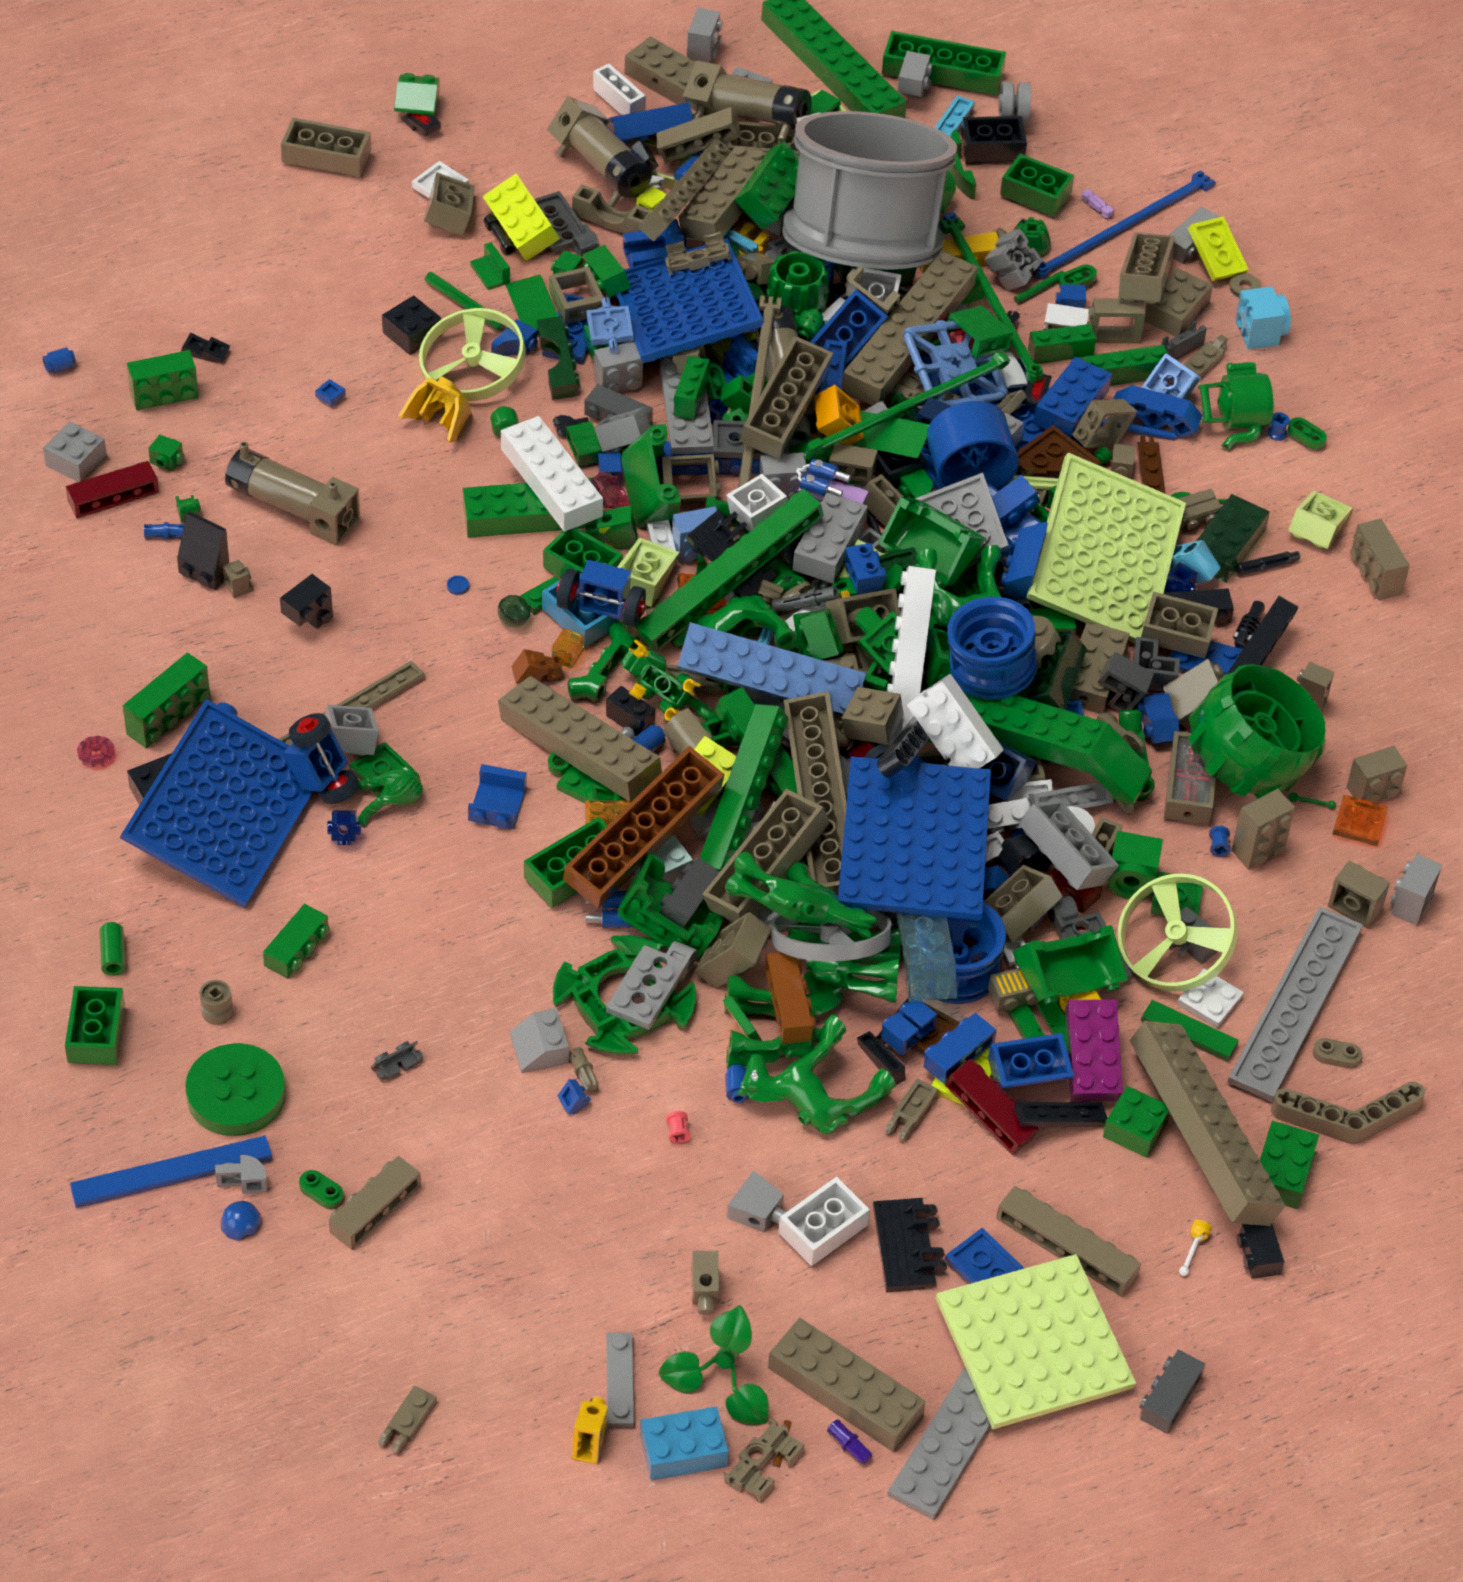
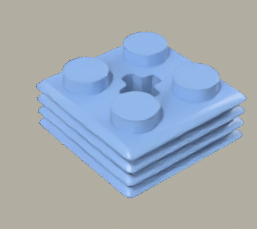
[1142,354,1201,399]

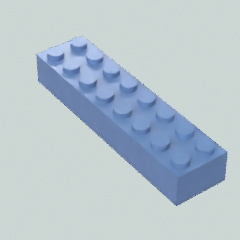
[677,622,866,717]

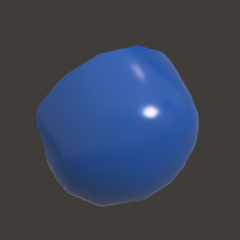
[220,1201,261,1240]

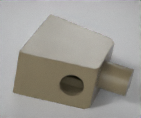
[691,1251,719,1315]

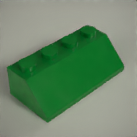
[1077,345,1168,386]

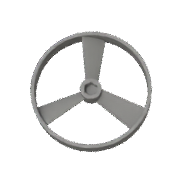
[771,909,891,961]

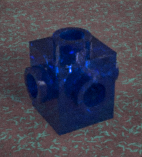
[1164,562,1198,592]
[327,810,361,845]

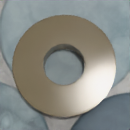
[1229,273,1261,298]

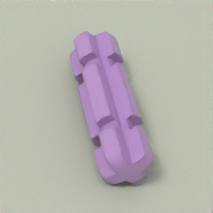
[1081,189,1114,219]

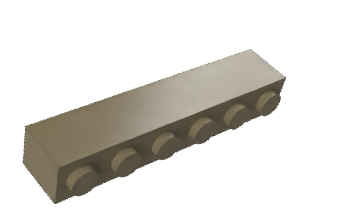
[996,1186,1141,1297]

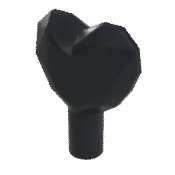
[553,415,589,436]

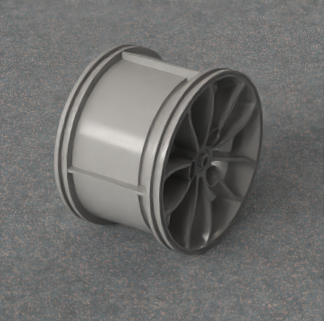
[782,111,957,269]

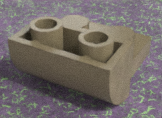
[663,708,713,756]

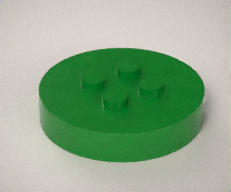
[185,1043,285,1136]

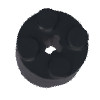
[996,833,1051,878]

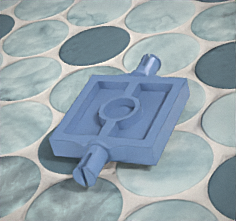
[586,297,634,353]

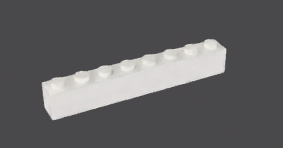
[886,566,936,747]

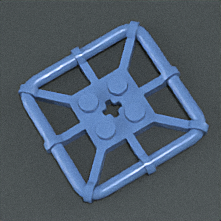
[903,320,1008,406]

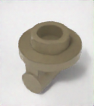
[757,579,784,604]

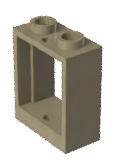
[549,267,603,324]
[1087,298,1145,343]
[1072,399,1137,448]
[660,454,720,503]

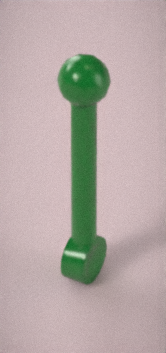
[1289,792,1336,809]

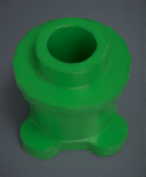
[175,495,201,522]

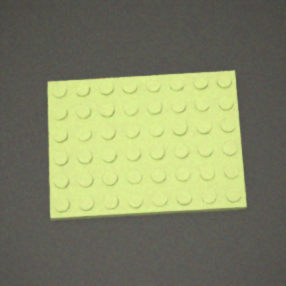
[1026,453,1186,643]

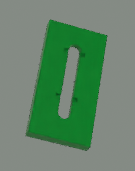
[1007,1001,1067,1049]

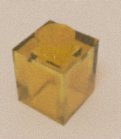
[552,628,584,669]

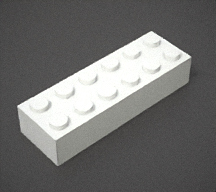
[501,416,603,532]

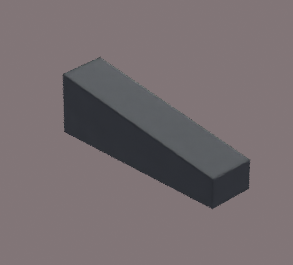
[857,1031,905,1085]

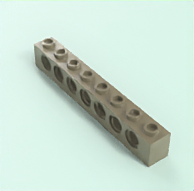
[638,138,731,242]

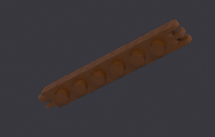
[1137,436,1165,494]

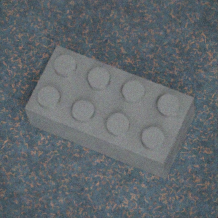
[793,493,868,584]
[1019,800,1119,890]

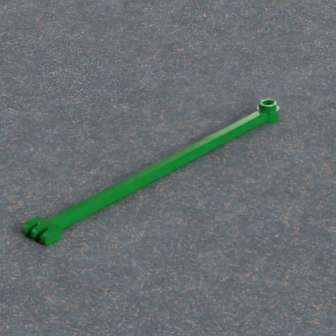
[939,217,1043,383]
[803,351,1011,460]

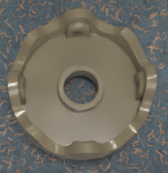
[1032,616,1061,670]

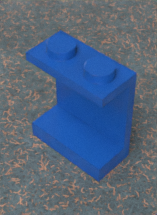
[468,764,527,829]

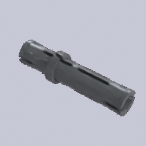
[772,586,839,614]

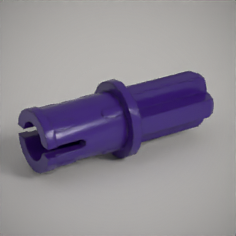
[827,1419,873,1464]

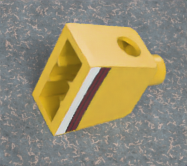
[571,1397,608,1464]

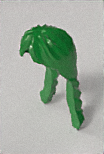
[357,767,423,826]

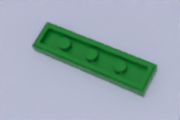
[1141,999,1239,1062]

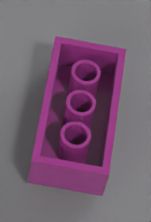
[1065,1000,1123,1102]

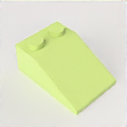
[1288,490,1352,549]
[618,538,680,607]

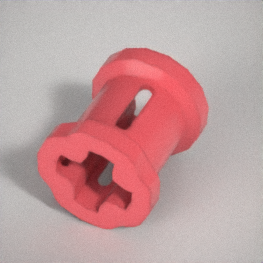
[666,1111,691,1144]

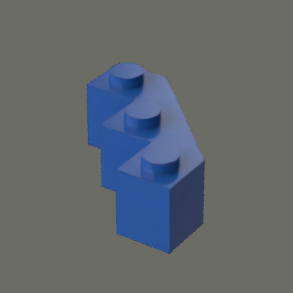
[1113,385,1203,439]

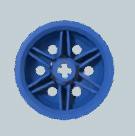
[947,597,1037,700]

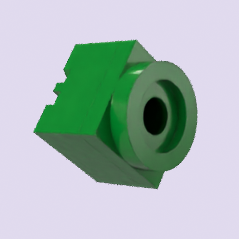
[1106,831,1163,899]

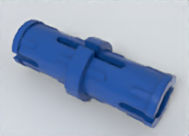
[144,522,184,540]

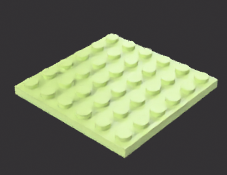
[935,1254,1136,1429]

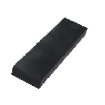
[1013,1102,1107,1127]

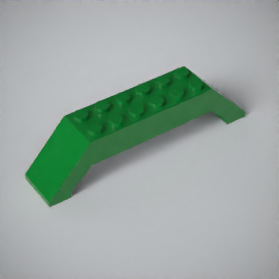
[926,693,1152,805]

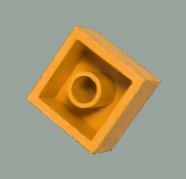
[814,385,864,445]

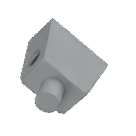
[727,1171,786,1231]

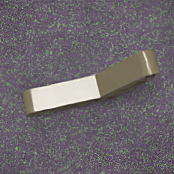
[1271,1082,1425,1144]

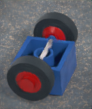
[556,560,646,627]
[283,713,360,804]

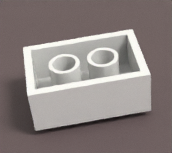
[779,1177,870,1266]

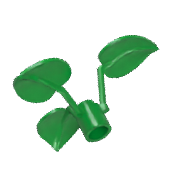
[659,1305,769,1425]

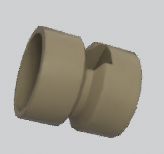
[199,980,233,1025]

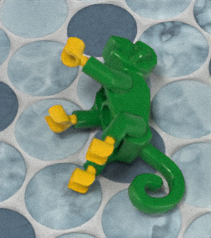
[621,640,718,721]

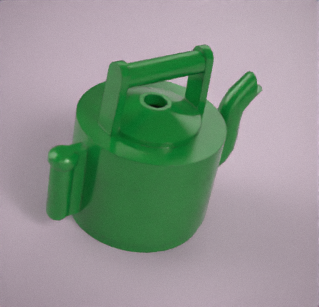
[1198,362,1274,451]

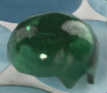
[497,595,531,628]

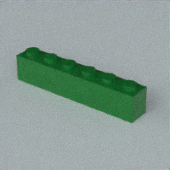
[715,687,798,800]

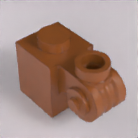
[511,649,564,684]

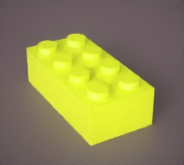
[482,174,560,262]

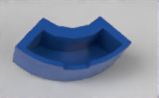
[1135,692,1180,743]

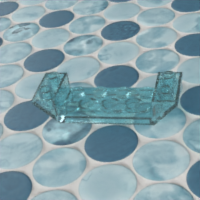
[896,913,957,1002]

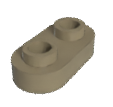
[1313,1038,1362,1068]

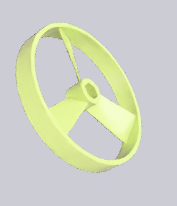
[419,308,526,402]
[1118,874,1238,991]

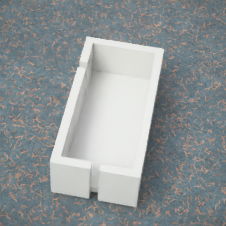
[907,674,1004,768]

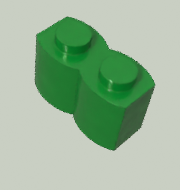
[566,421,606,466]

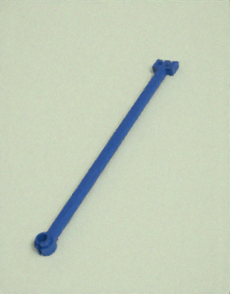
[1033,170,1216,280]

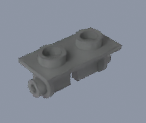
[371,1041,423,1080]

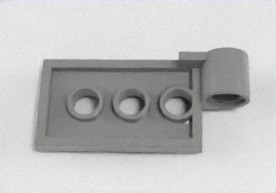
[606,941,698,1030]

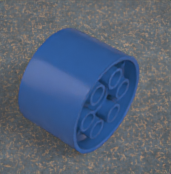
[927,401,1019,490]

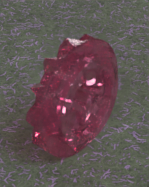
[77,736,115,768]

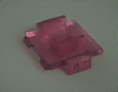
[590,472,629,509]

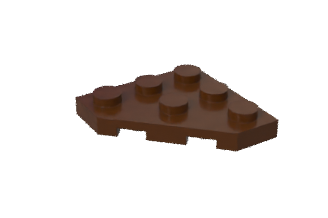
[1017,425,1101,477]

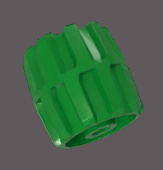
[766,251,829,315]

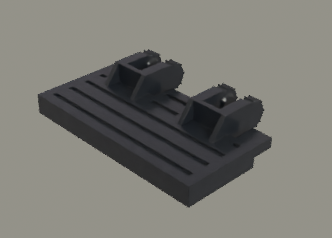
[685,509,777,598]
[873,1198,947,1292]

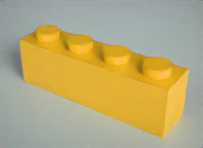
[919,232,999,274]

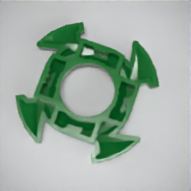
[553,935,696,1054]

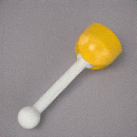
[1179,1220,1212,1276]

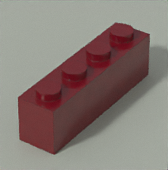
[65,461,159,519]
[945,1059,1039,1155]

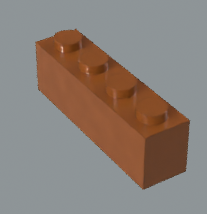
[765,952,816,1044]

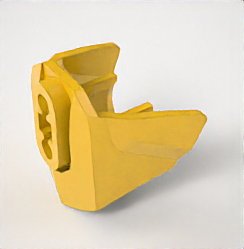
[399,377,472,443]

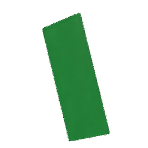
[505,274,558,331]
[852,411,929,458]

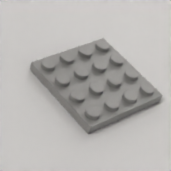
[915,473,1010,565]

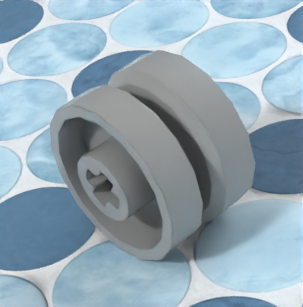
[998,81,1031,126]

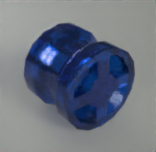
[708,399,729,425]

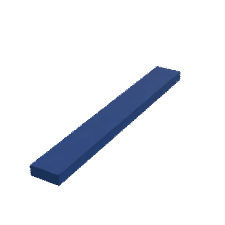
[70,1135,272,1208]

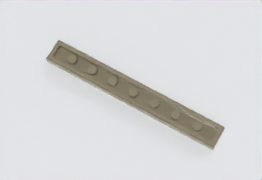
[279,660,425,746]

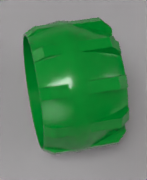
[1188,664,1326,799]

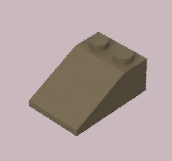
[424,172,475,235]

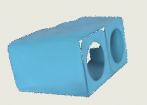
[1169,540,1220,584]

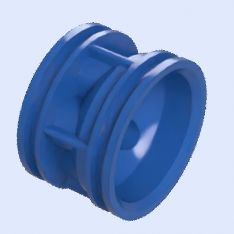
[910,902,1006,1004]

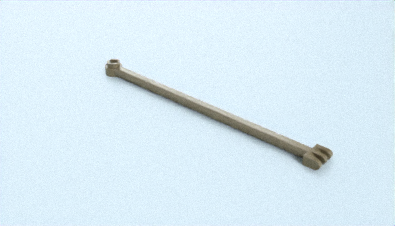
[738,295,782,488]

